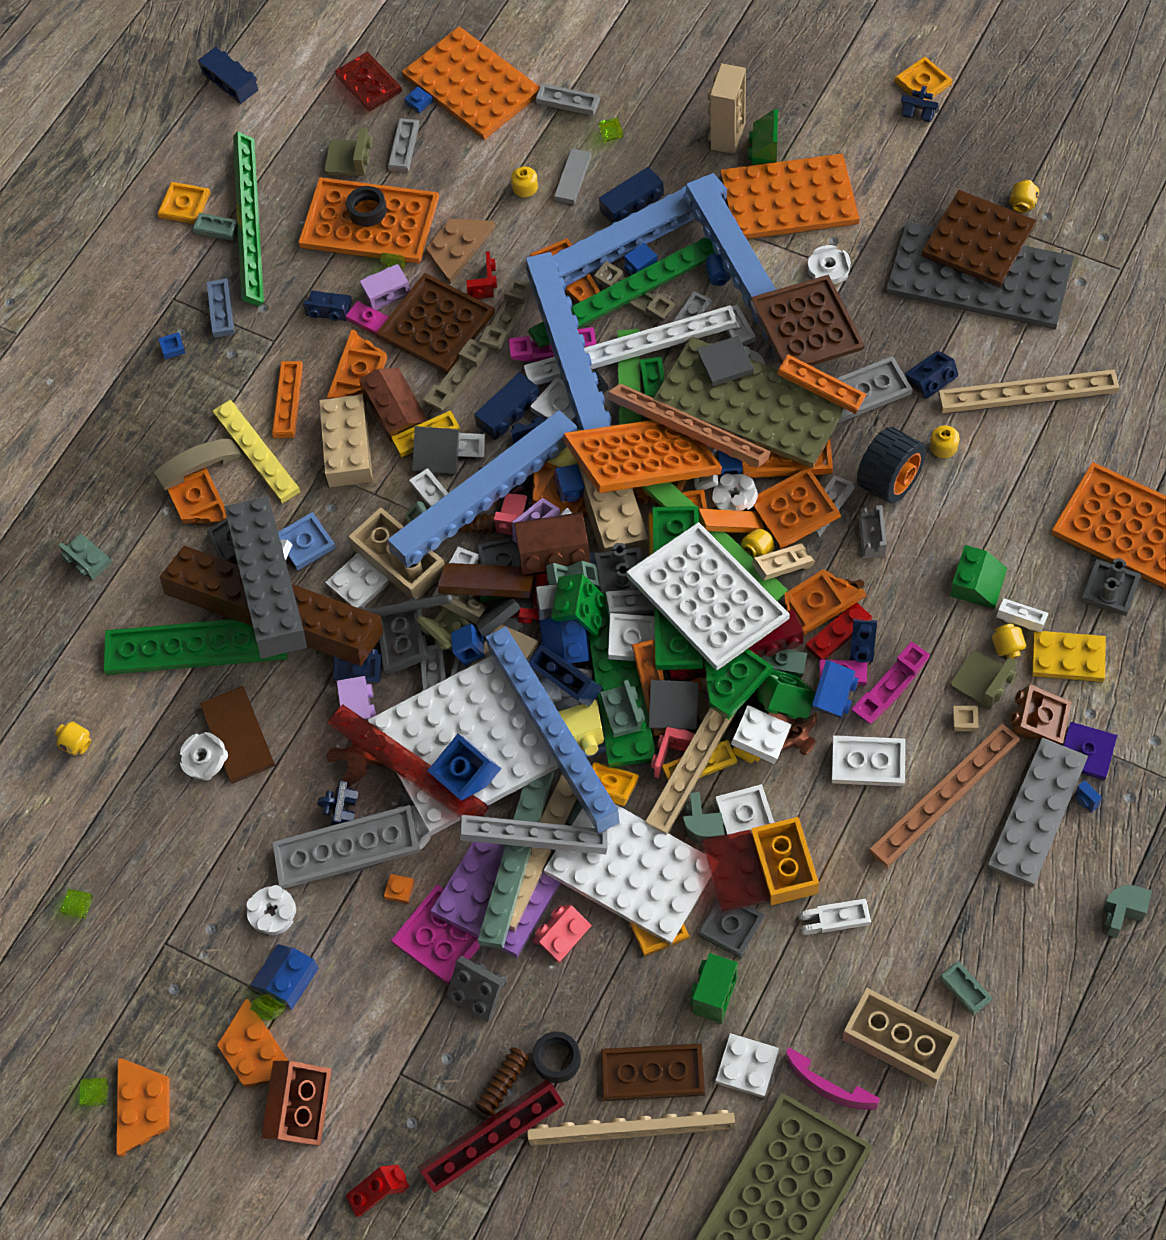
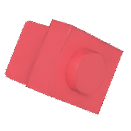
[494,493,527,535]
[651,727,695,778]

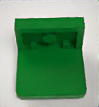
[551,574,605,635]

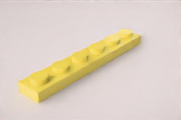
[213,400,300,504]

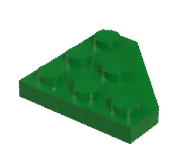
[703,649,773,720]

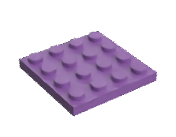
[431,842,561,958]

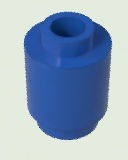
[706,253,731,286]

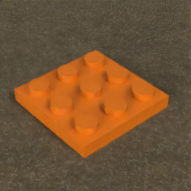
[753,467,841,549]

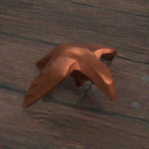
[767,712,818,755]
[326,734,386,787]

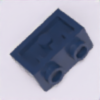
[303,290,353,321]
[904,350,958,399]
[333,649,382,682]

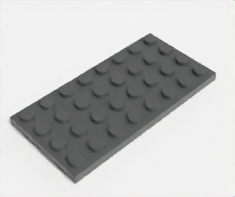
[886,222,1074,329]

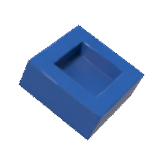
[404,87,433,113]
[158,332,186,360]
[1075,780,1102,812]

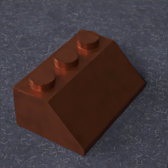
[359,368,428,442]
[514,512,590,575]
[261,1061,332,1146]

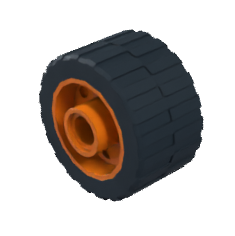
[857,427,926,504]

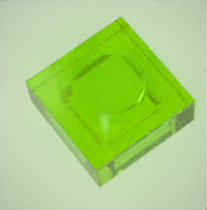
[598,117,624,143]
[380,253,406,268]
[61,889,93,919]
[250,994,286,1021]
[79,1078,108,1107]

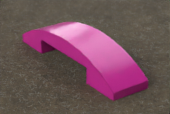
[509,327,596,362]
[852,641,930,724]
[786,1047,880,1110]

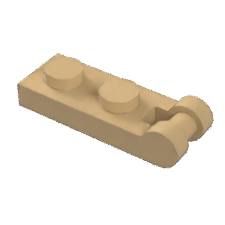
[751,544,815,581]

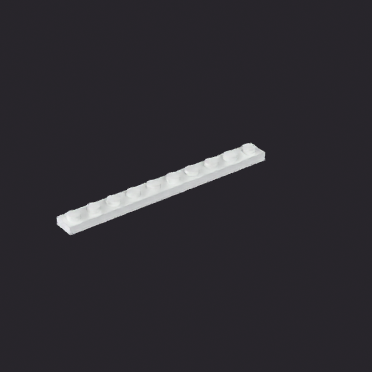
[524,305,738,385]

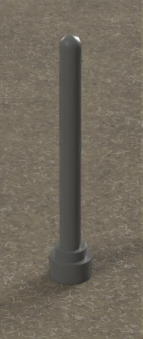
[357,595,453,616]

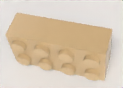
[707,63,746,154]
[320,394,373,488]
[580,468,648,552]
[348,508,445,599]
[842,988,960,1088]

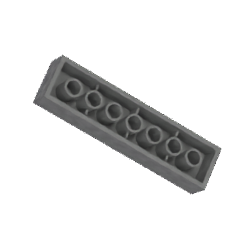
[224,496,307,659]

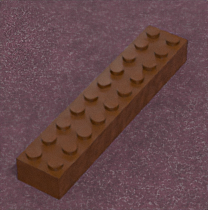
[160,546,383,666]

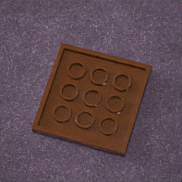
[922,190,1037,287]
[376,273,495,374]
[750,274,865,366]

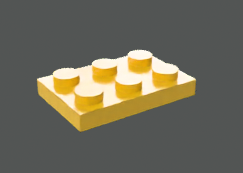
[1032,630,1106,682]

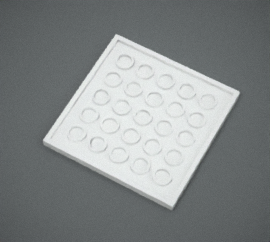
[368,655,559,836]

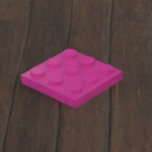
[391,884,481,985]

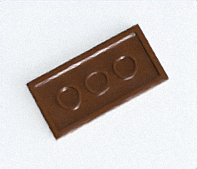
[438,563,536,598]
[200,686,276,784]
[601,1043,705,1101]

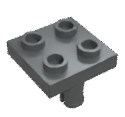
[595,543,642,594]
[1081,558,1141,616]
[446,956,507,1022]

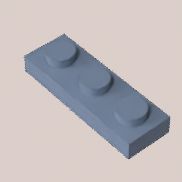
[207,278,235,338]

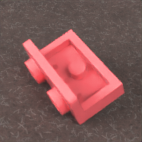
[532,905,592,962]

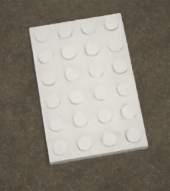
[627,522,790,671]
[544,804,719,945]

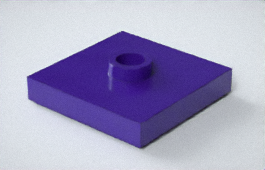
[1064,722,1118,780]

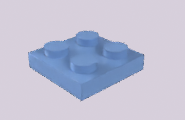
[278,512,336,570]

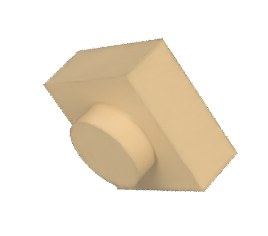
[953,706,979,731]

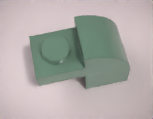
[546,561,600,587]
[683,792,724,845]
[1103,885,1152,938]

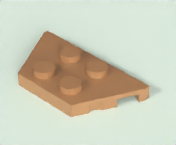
[426,219,495,284]

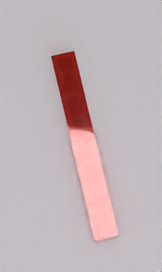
[327,704,489,818]

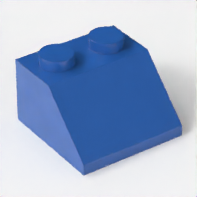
[540,618,591,663]
[812,660,859,718]
[428,733,502,800]
[250,944,319,1010]

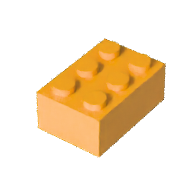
[751,817,819,906]

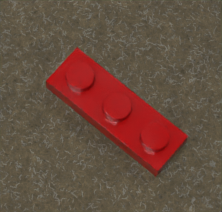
[806,603,872,661]

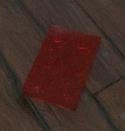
[335,51,402,112]
[702,829,770,912]

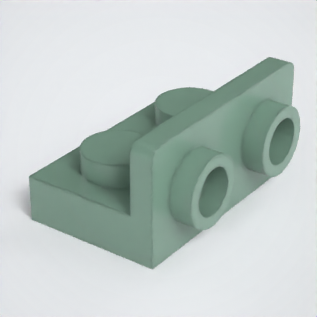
[58,533,112,580]
[600,680,645,738]

